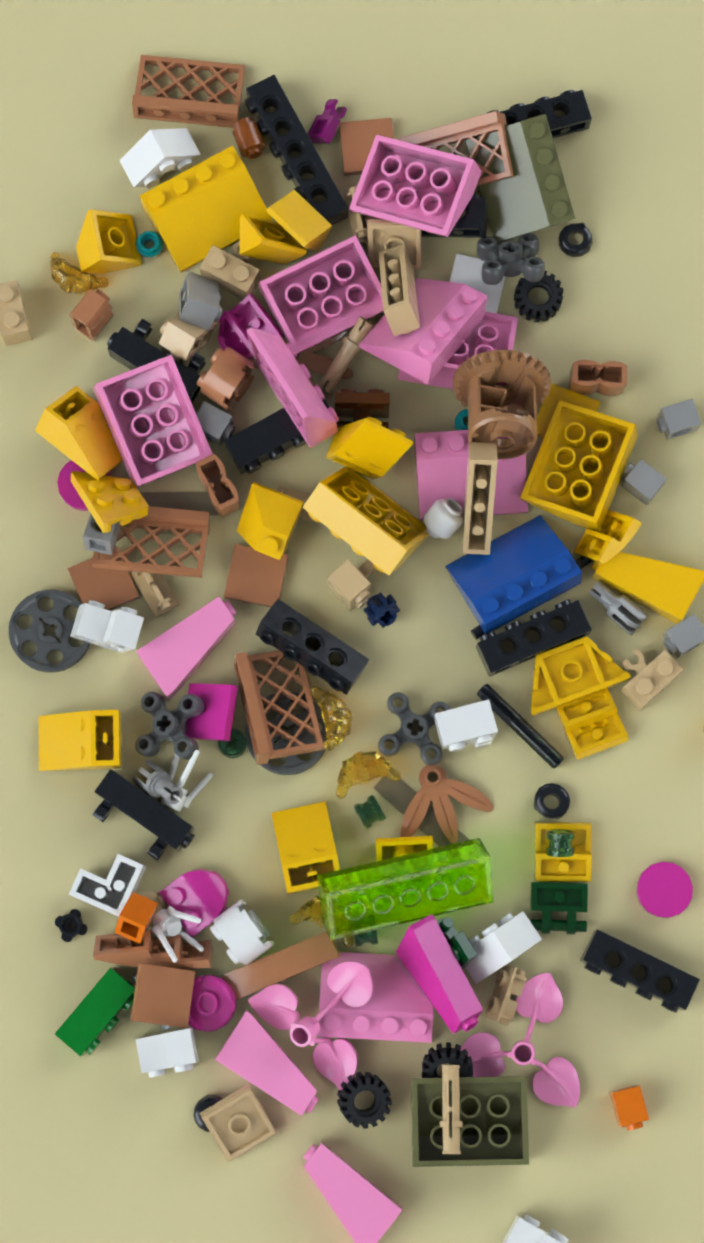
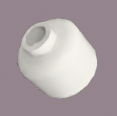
[423,498,464,539]

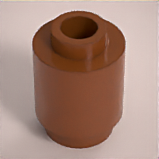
[233,117,266,159]

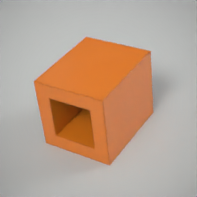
[114,892,158,944]
[609,1085,649,1131]

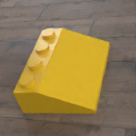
[139,145,273,273]
[520,400,638,533]
[302,467,429,575]

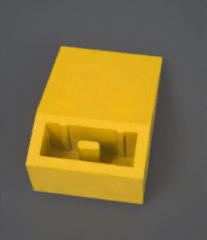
[35,386,122,480]
[325,417,413,480]
[38,710,122,771]
[271,801,343,895]

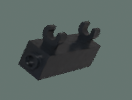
[107,319,206,403]
[92,769,195,861]

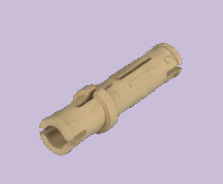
[318,316,374,394]
[440,1065,463,1154]

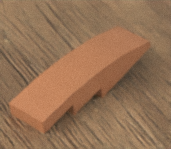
[93,930,213,969]
[222,930,341,1000]

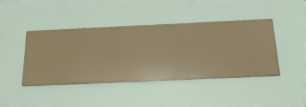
[140,492,219,515]
[374,770,471,860]

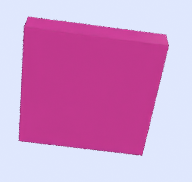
[185,683,238,741]

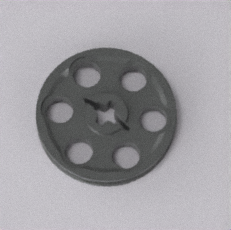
[9,590,90,673]
[245,692,329,775]

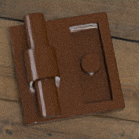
[335,388,390,429]

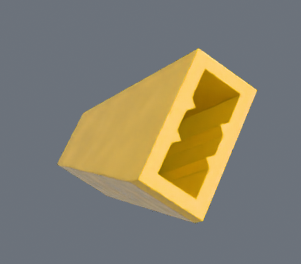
[591,552,704,625]

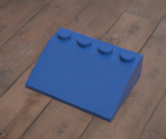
[445,515,582,634]

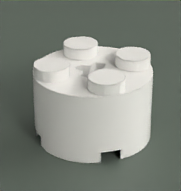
[210,899,274,965]

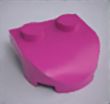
[217,294,284,359]
[159,868,229,937]

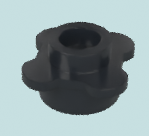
[55,909,88,942]

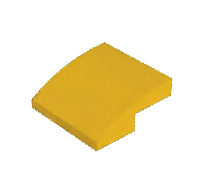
[574,510,642,564]
[556,688,629,760]
[534,822,592,882]

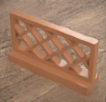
[132,55,245,128]
[398,111,514,187]
[92,506,210,578]
[234,651,324,765]

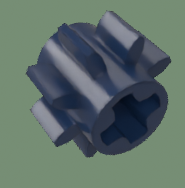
[364,593,400,628]

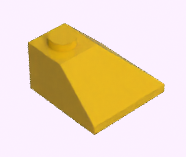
[76,209,142,274]
[236,482,304,560]

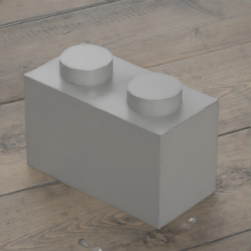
[179,271,222,331]

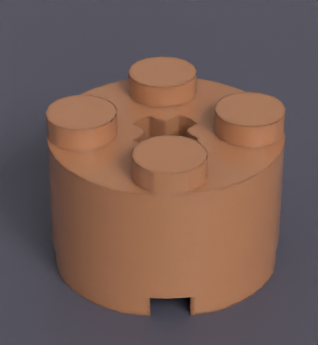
[196,347,258,411]

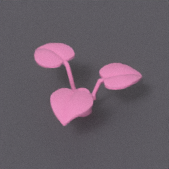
[248,961,373,1091]
[453,973,580,1107]

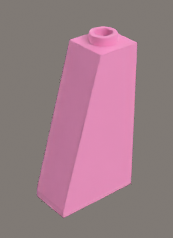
[136,597,237,700]
[215,1011,319,1116]
[303,1142,402,1243]

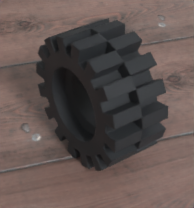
[514,271,563,323]
[422,1042,473,1078]
[337,1072,392,1129]

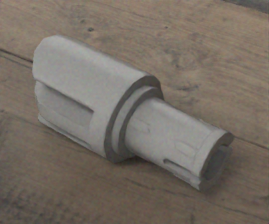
[589,580,648,636]
[132,760,183,804]

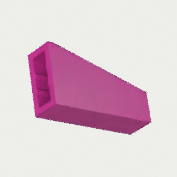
[396,914,483,1034]

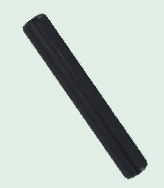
[477,684,564,769]

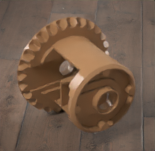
[452,350,551,459]

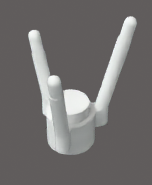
[161,750,213,812]
[152,906,204,963]

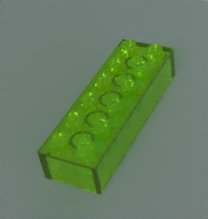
[317,838,494,941]

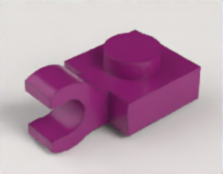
[308,99,347,144]

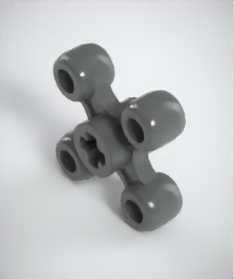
[477,233,545,285]
[135,692,204,760]
[378,692,450,766]

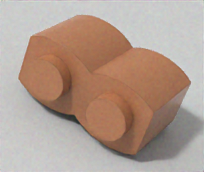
[69,289,114,341]
[569,360,627,396]
[196,454,240,517]

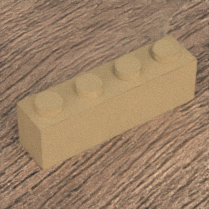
[378,244,420,336]
[462,442,498,555]

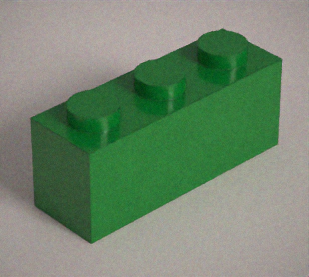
[55,968,135,1056]

